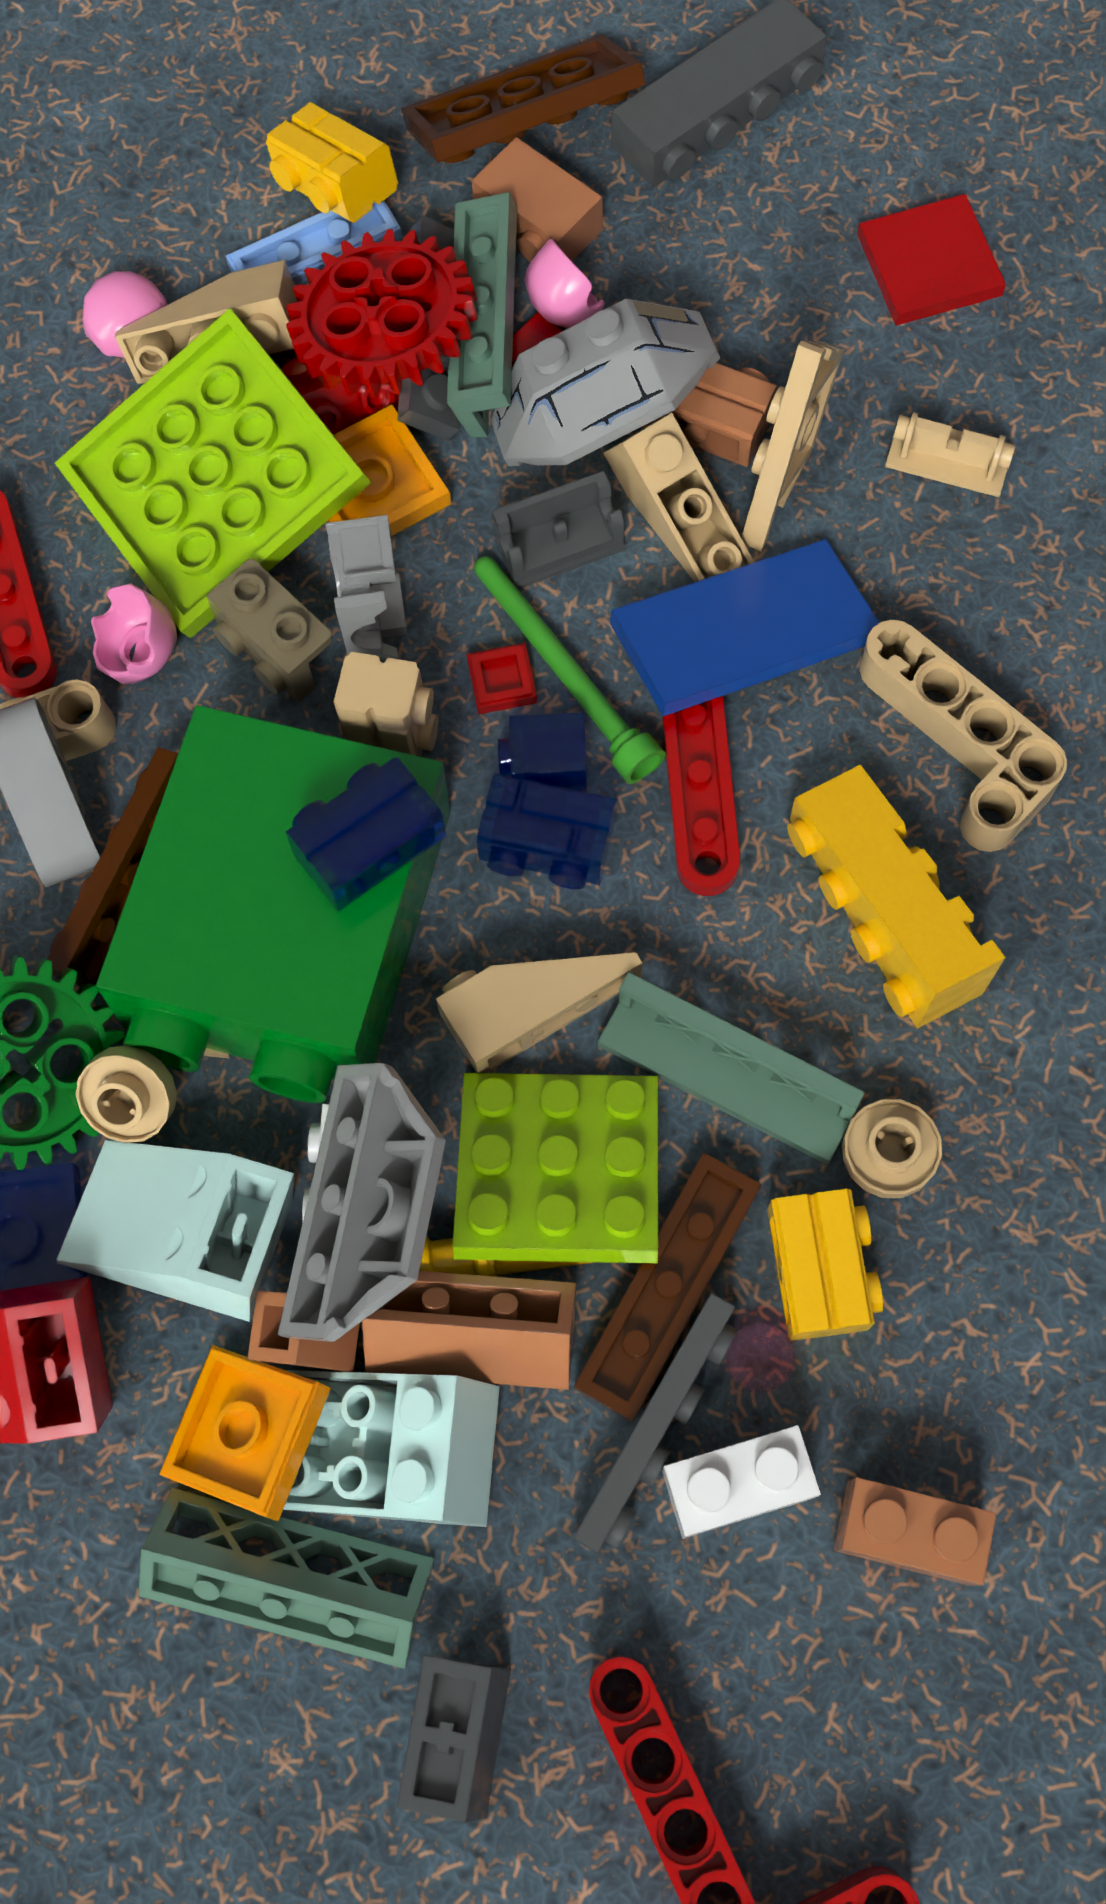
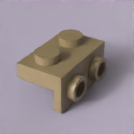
[206,559,333,703]

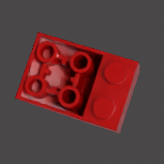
[0,1276,113,1444]

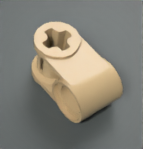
[0,679,117,761]

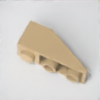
[115,260,297,384]
[603,413,755,582]

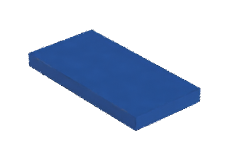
[610,539,879,717]

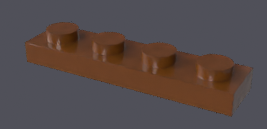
[47,747,179,991]
[574,1152,762,1423]

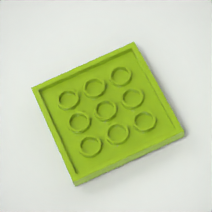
[55,308,372,638]

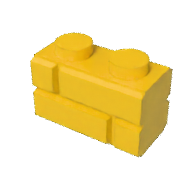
[266,102,398,223]
[767,1189,883,1341]

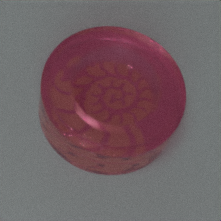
[726,1323,794,1393]

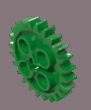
[0,955,125,1170]

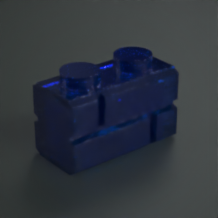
[286,757,446,912]
[476,773,617,889]

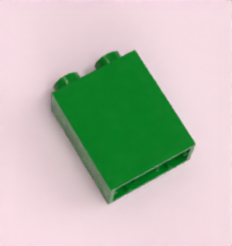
[96,705,450,1103]

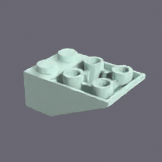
[56,1140,294,1322]
[283,1370,500,1527]

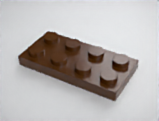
[401,34,645,163]

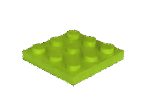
[453,1073,658,1264]

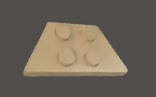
[741,341,844,551]

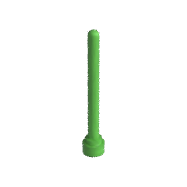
[474,556,666,784]

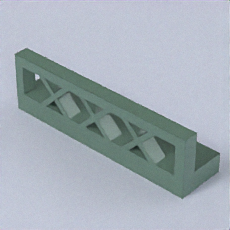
[447,192,517,437]
[598,972,865,1165]
[138,1488,434,1669]

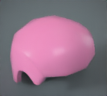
[524,239,605,329]
[82,271,168,358]
[91,583,177,684]

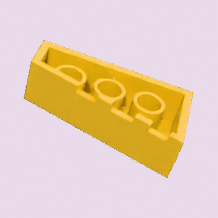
[787,764,1006,1029]

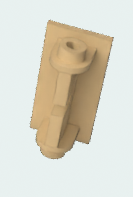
[885,412,1016,497]

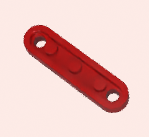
[0,490,57,698]
[661,696,740,896]

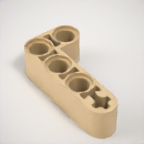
[860,620,1067,852]

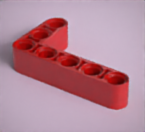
[589,1655,920,1904]

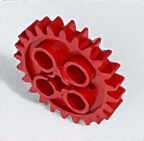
[286,229,478,398]

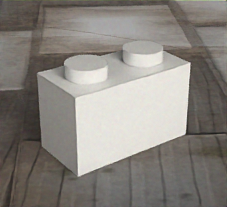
[662,1425,821,1539]

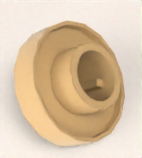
[76,1045,177,1143]
[842,1099,942,1198]

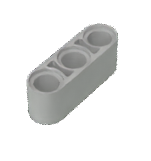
[0,697,100,888]

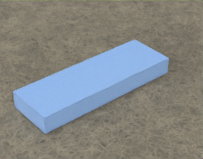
[226,201,402,285]

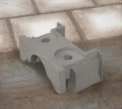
[325,515,408,663]

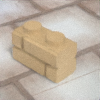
[334,651,438,757]

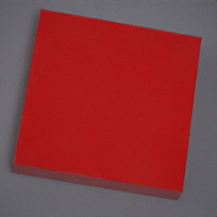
[857,194,1006,326]

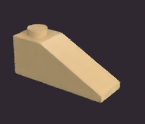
[436,952,643,1073]

